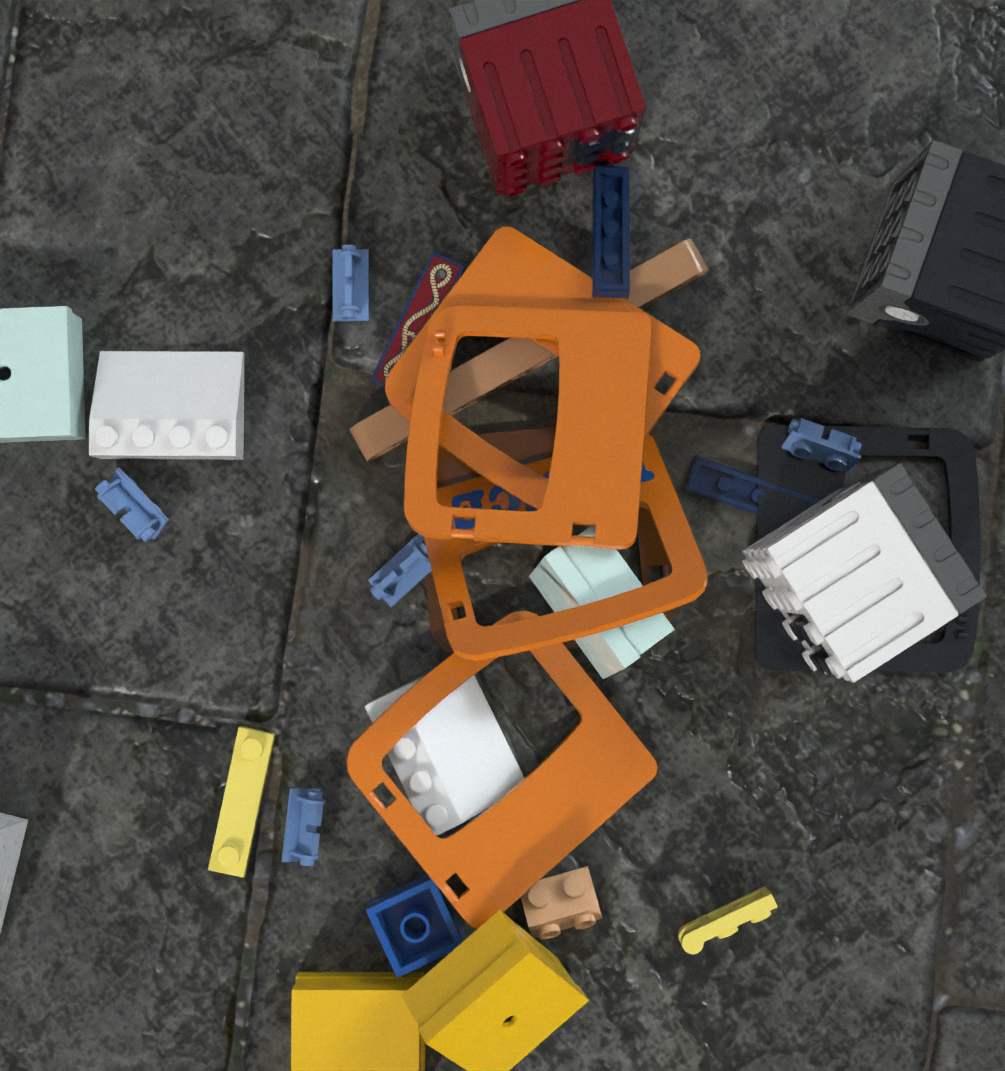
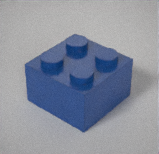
[366,874,466,978]

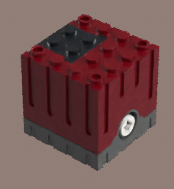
[449,0,646,197]

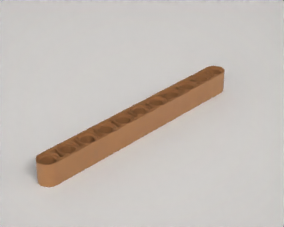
[349,238,709,462]

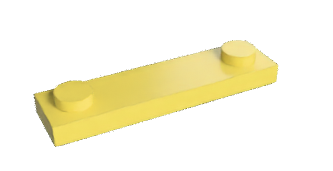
[208,726,276,877]

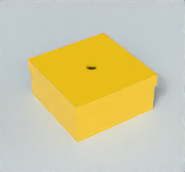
[401,910,589,1071]
[291,972,425,1071]

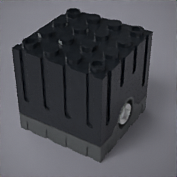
[846,140,1005,362]

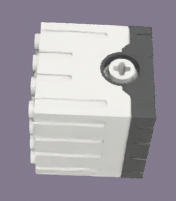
[742,463,987,683]

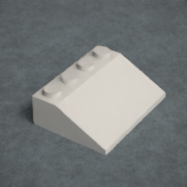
[89,351,244,460]
[364,674,525,836]

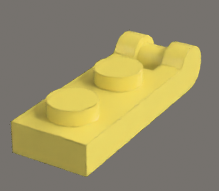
[678,886,778,954]

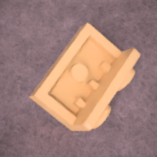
[521,866,602,939]

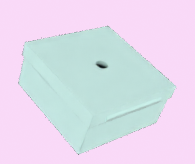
[0,306,86,443]
[529,526,675,679]

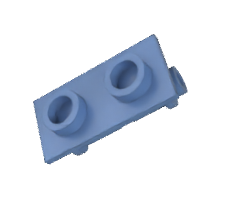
[333,245,369,321]
[781,418,862,472]
[95,467,169,542]
[368,534,432,607]
[281,788,326,866]

